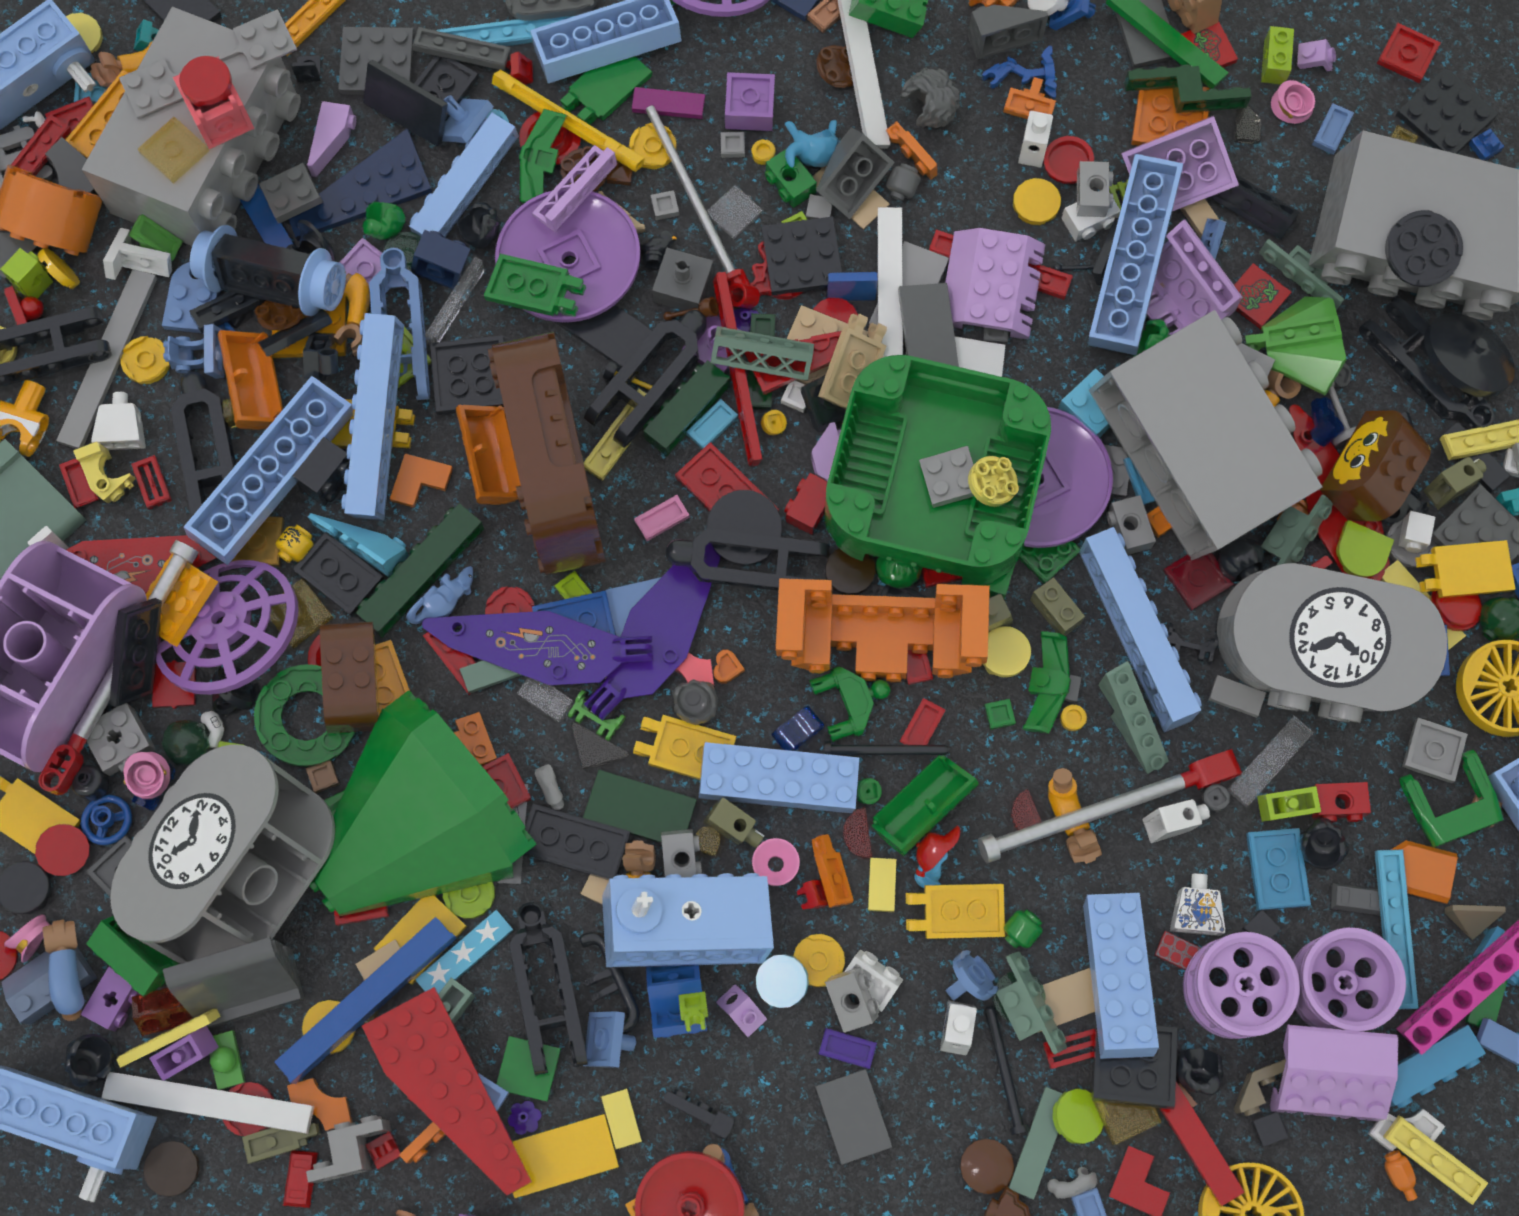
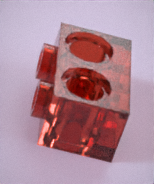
[131,988,193,1036]

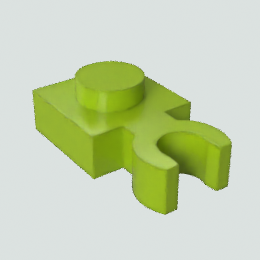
[679,991,708,1032]

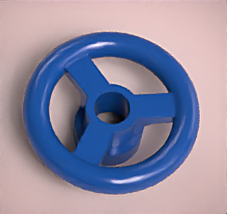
[81,795,132,845]

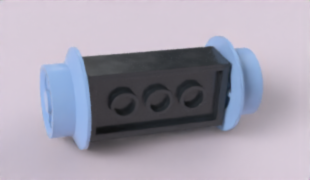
[190,225,346,316]

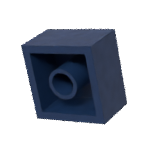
[410,229,471,291]

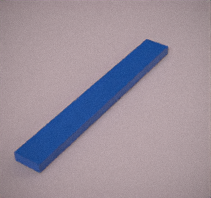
[240,184,293,248]

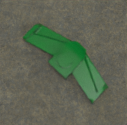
[519,109,568,203]
[1022,631,1071,734]

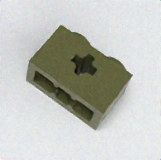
[1030,577,1085,636]

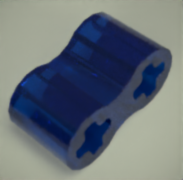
[771,705,825,751]

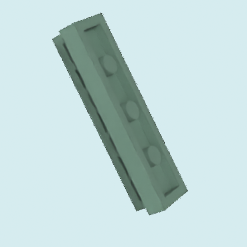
[710,326,814,381]

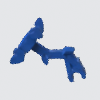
[982,46,1057,99]

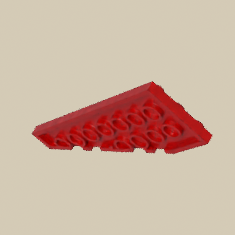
[362,987,532,1195]

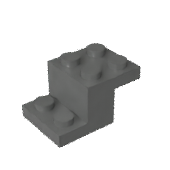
[259,163,323,224]

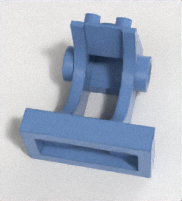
[163,324,225,379]

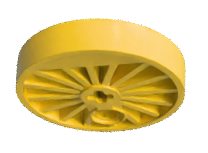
[1456,640,1519,737]
[1198,1163,1304,1216]

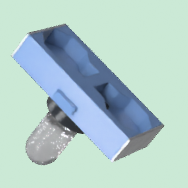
[1201,218,1231,259]

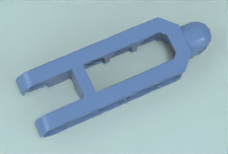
[369,248,430,400]

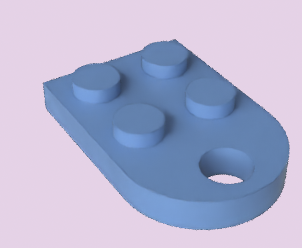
[162,262,220,333]

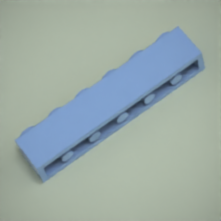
[409,113,519,239]

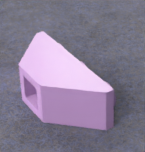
[811,422,841,481]

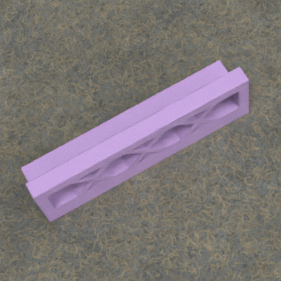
[532,145,617,232]

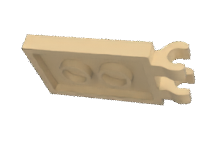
[818,314,887,409]

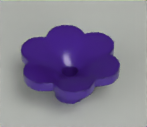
[733,308,759,332]
[508,1101,541,1135]

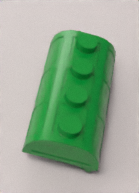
[872,755,979,856]

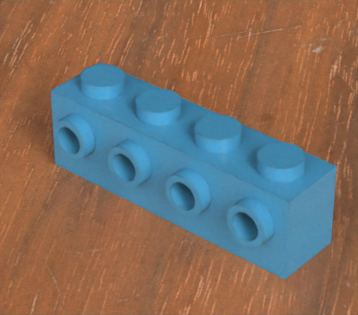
[1390,1025,1486,1108]

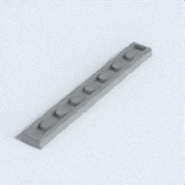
[56,269,157,449]

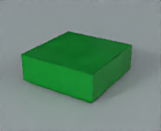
[984,699,1016,730]

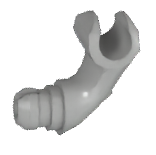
[535,764,564,811]
[1047,1167,1097,1198]

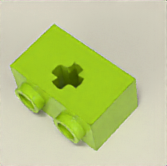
[1261,26,1294,85]
[0,248,53,298]
[1257,786,1321,822]

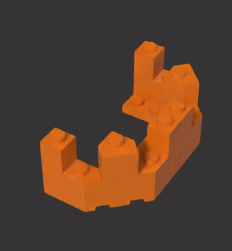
[776,578,989,682]

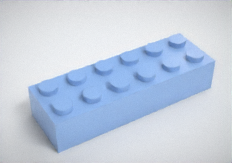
[530,0,681,83]
[699,742,859,813]
[1083,893,1159,1059]

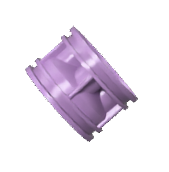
[1293,928,1406,1032]
[1183,932,1300,1039]

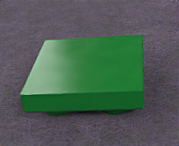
[1019,541,1081,584]
[496,1036,561,1102]

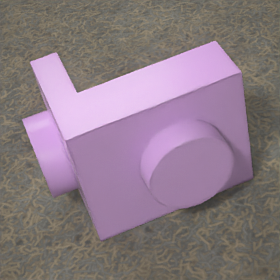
[1297,39,1336,71]

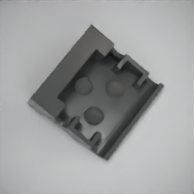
[163,937,305,1029]

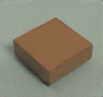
[306,760,340,793]

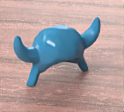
[785,120,840,168]

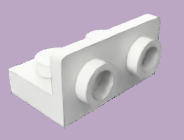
[845,950,903,1012]

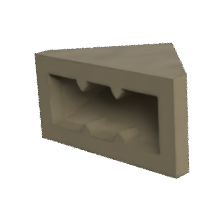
[1445,905,1506,940]

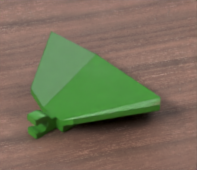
[1245,296,1346,395]

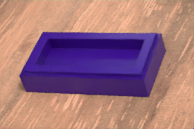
[818,1028,877,1069]

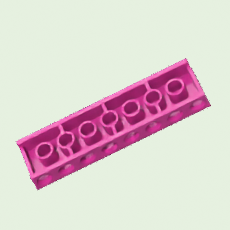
[1396,920,1519,1055]

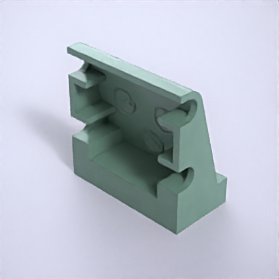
[0,439,86,579]

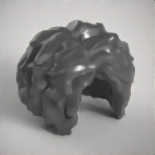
[900,68,960,128]

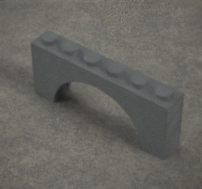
[0,137,99,284]

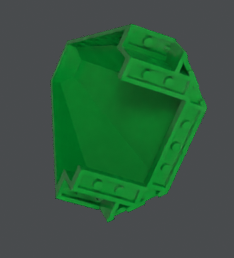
[309,690,536,916]

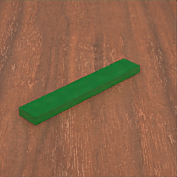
[1105,0,1229,89]

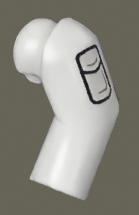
[201,711,225,749]

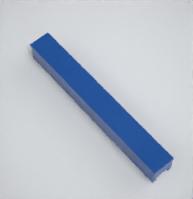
[275,917,457,1084]

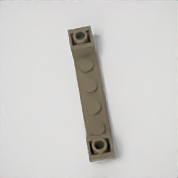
[1234,1059,1286,1116]

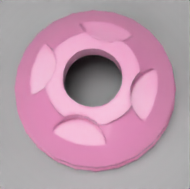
[752,838,800,886]

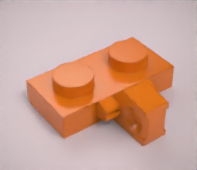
[1003,77,1056,120]

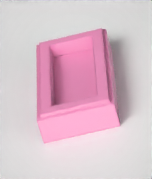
[634,495,690,541]

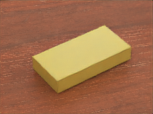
[868,858,896,912]
[601,1089,642,1150]

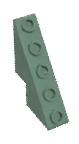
[1098,661,1169,774]

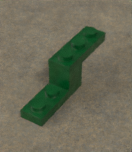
[1124,65,1251,113]

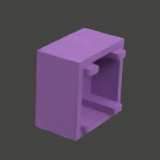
[725,72,775,131]

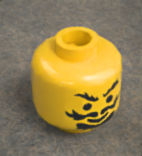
[275,525,313,563]

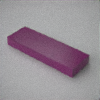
[632,87,705,119]

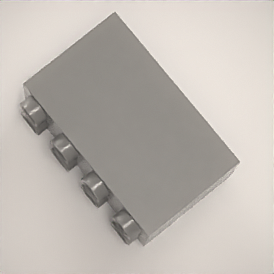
[81,7,301,246]
[1309,131,1519,320]
[1089,310,1322,561]

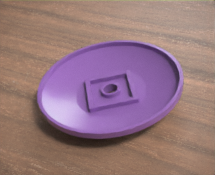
[495,191,640,322]
[1023,407,1113,548]

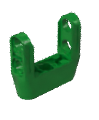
[1399,749,1504,848]

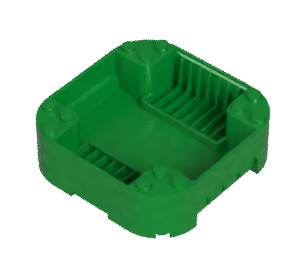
[824,355,1051,585]

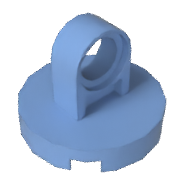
[945,950,998,1001]

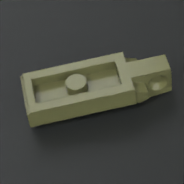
[242,1123,321,1164]

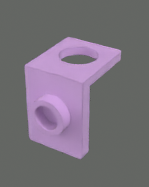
[716,984,767,1037]

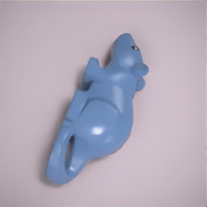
[406,566,473,624]

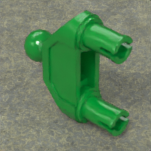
[809,667,891,742]

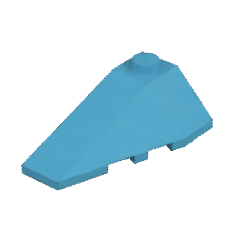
[308,513,409,577]

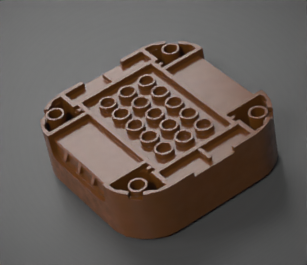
[488,332,606,575]

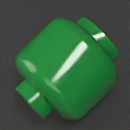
[1004,909,1043,949]

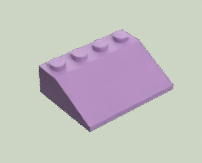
[1122,116,1239,211]

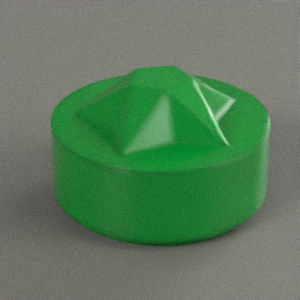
[856,778,882,804]

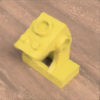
[73,442,135,504]

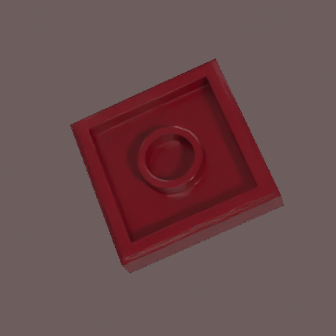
[1163,553,1234,611]

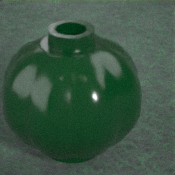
[1479,597,1519,642]

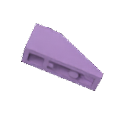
[307,101,356,177]

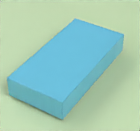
[686,399,738,449]

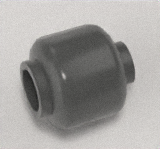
[886,163,921,201]

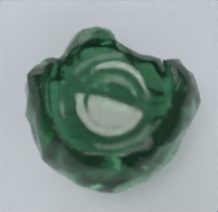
[162,720,210,765]

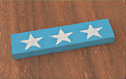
[415,910,514,994]

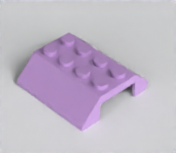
[1146,220,1242,335]
[945,228,1045,339]
[1270,1025,1398,1121]

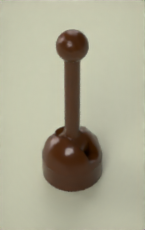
[663,297,719,321]

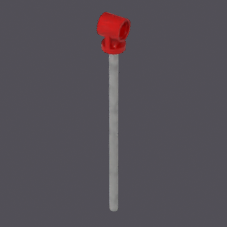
[646,106,760,309]

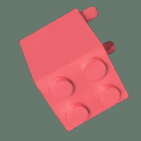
[173,56,255,149]

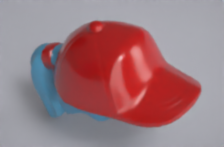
[914,825,960,888]

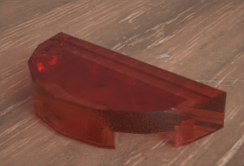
[1011,789,1047,839]
[843,807,872,859]

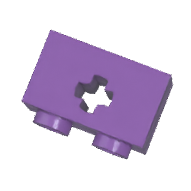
[81,967,141,1031]
[150,1026,219,1081]

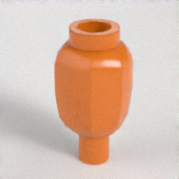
[1384,1150,1418,1201]

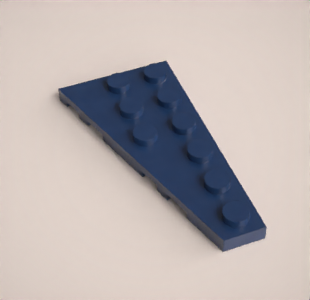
[289,129,432,241]

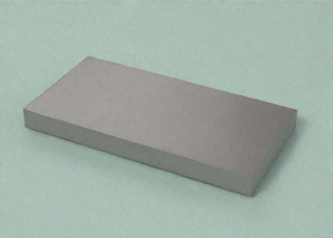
[868,241,949,341]

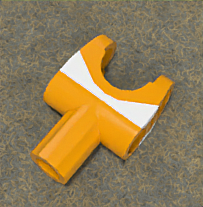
[0,380,49,457]

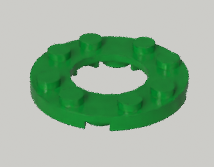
[254,664,356,767]

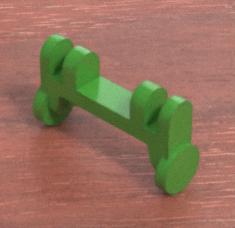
[568,690,626,742]

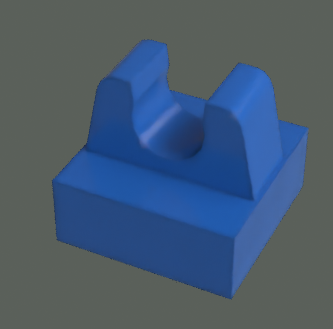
[1469,129,1504,161]

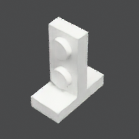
[103,228,172,280]

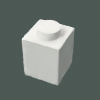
[1398,511,1435,553]

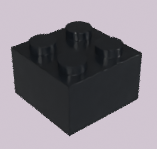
[293,437,350,507]

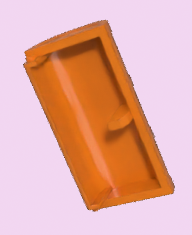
[217,330,283,430]
[455,405,521,505]

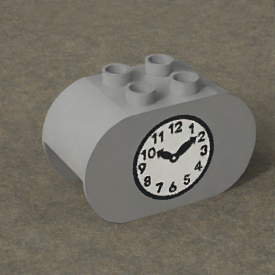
[1217,563,1447,723]
[111,745,335,964]

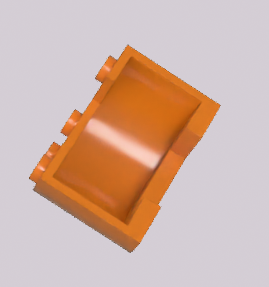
[0,165,102,256]

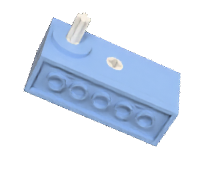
[0,0,96,130]
[602,873,774,967]
[0,1066,157,1202]

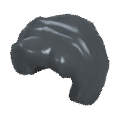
[672,679,718,725]

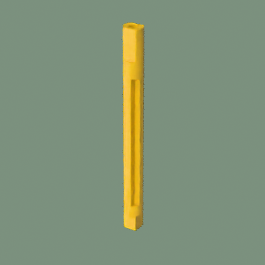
[492,69,645,172]

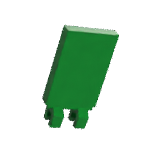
[560,56,652,125]
[484,254,586,317]

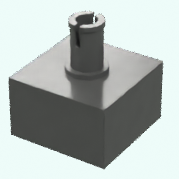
[652,248,714,311]

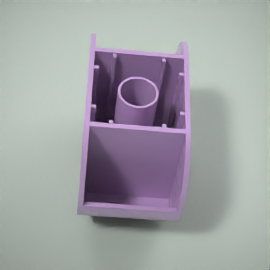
[0,541,147,772]

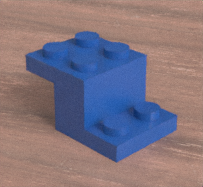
[646,965,707,1038]

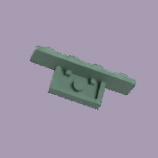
[1259,239,1344,310]
[1261,495,1333,566]
[996,952,1067,1054]

